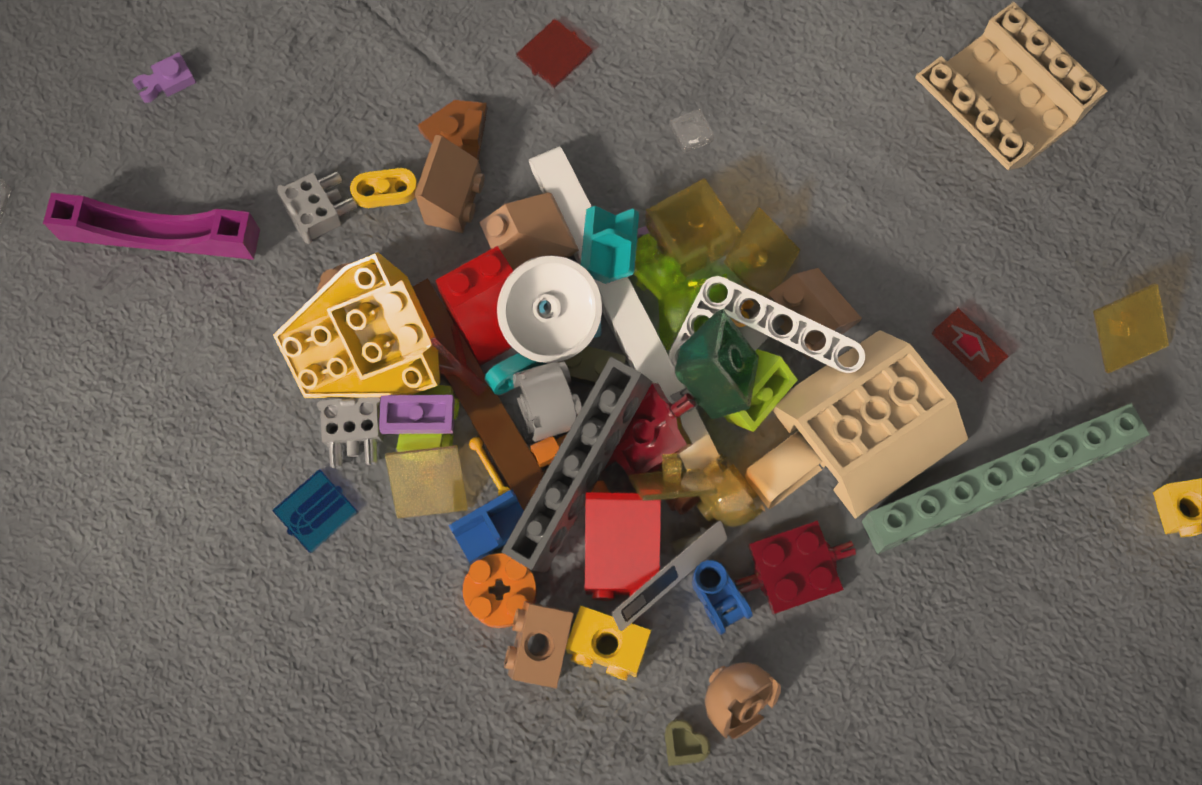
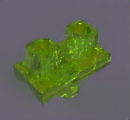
[633,234,687,300]

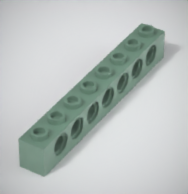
[862,403,1150,554]

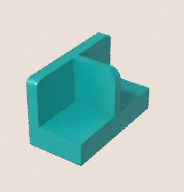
[581,205,639,284]

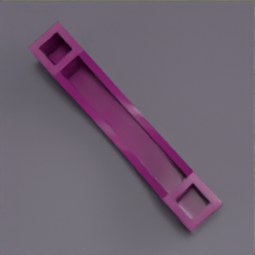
[43,193,260,260]

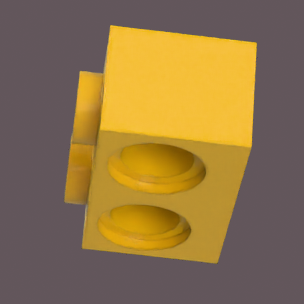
[1153,478,1202,538]

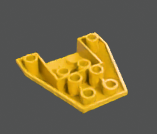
[273,252,440,398]

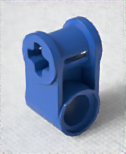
[692,560,753,635]

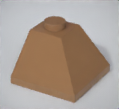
[479,192,579,271]

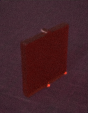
[516,18,593,88]

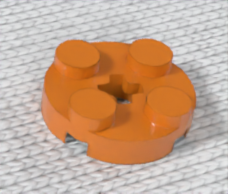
[463,553,537,628]

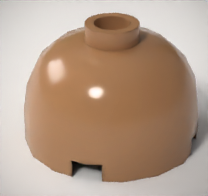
[705,662,781,739]

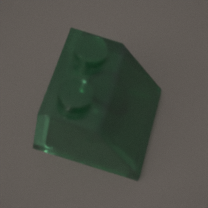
[674,309,759,420]

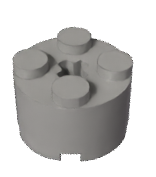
[513,361,582,442]

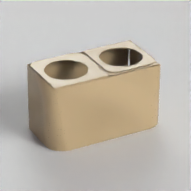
[745,430,826,509]

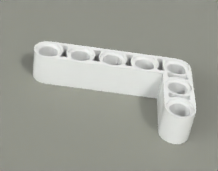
[669,276,865,374]

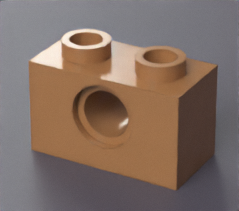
[504,601,573,689]

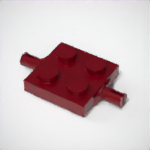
[603,383,696,483]
[734,520,856,614]

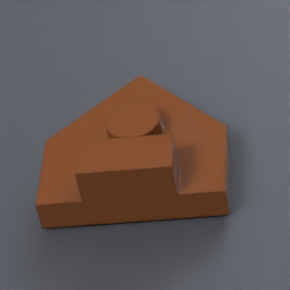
[417,100,488,160]

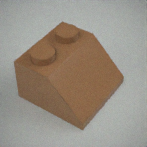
[414,134,485,233]
[767,268,862,360]

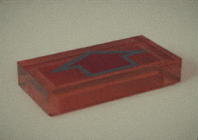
[931,308,1009,382]

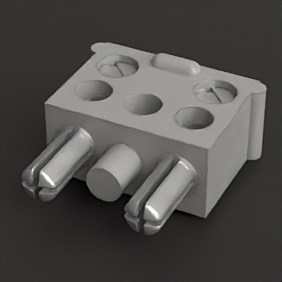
[277,172,357,244]
[317,397,383,468]

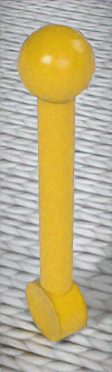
[469,437,511,496]

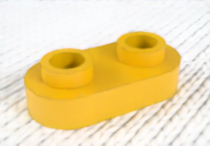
[350,168,418,208]

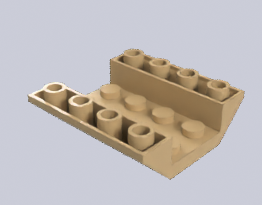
[916,2,1107,170]
[772,330,968,519]

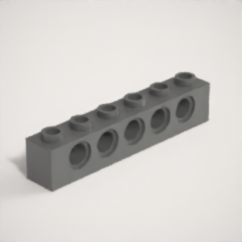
[502,357,652,573]

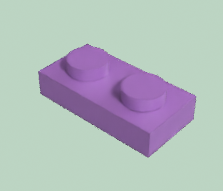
[379,395,455,434]

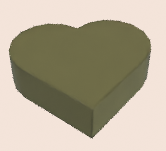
[665,719,710,766]

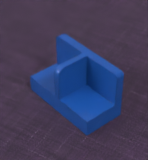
[449,489,524,565]

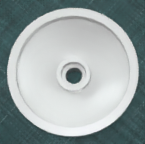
[497,255,602,363]

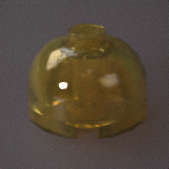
[696,453,765,527]

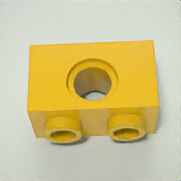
[565,605,651,680]

